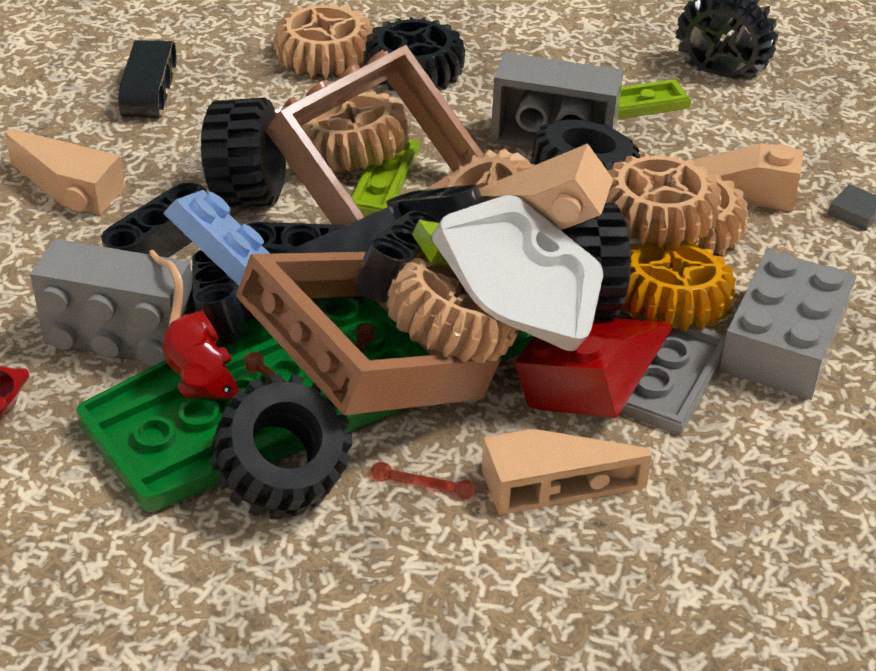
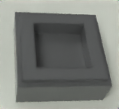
[828,184,876,231]

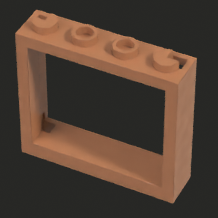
[265,45,485,225]
[236,252,501,415]

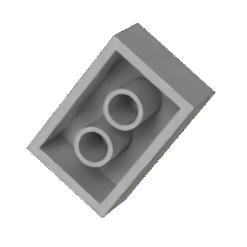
[490,52,624,150]
[30,239,196,366]
[719,249,857,400]

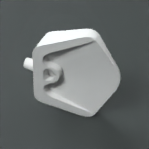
[432,195,603,351]

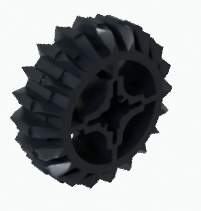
[675,0,779,80]
[364,16,465,91]

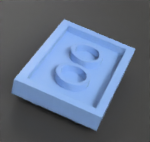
[163,190,270,286]

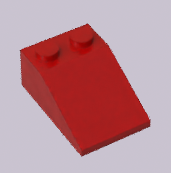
[514,318,672,418]

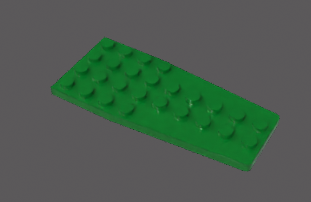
[76,296,533,512]

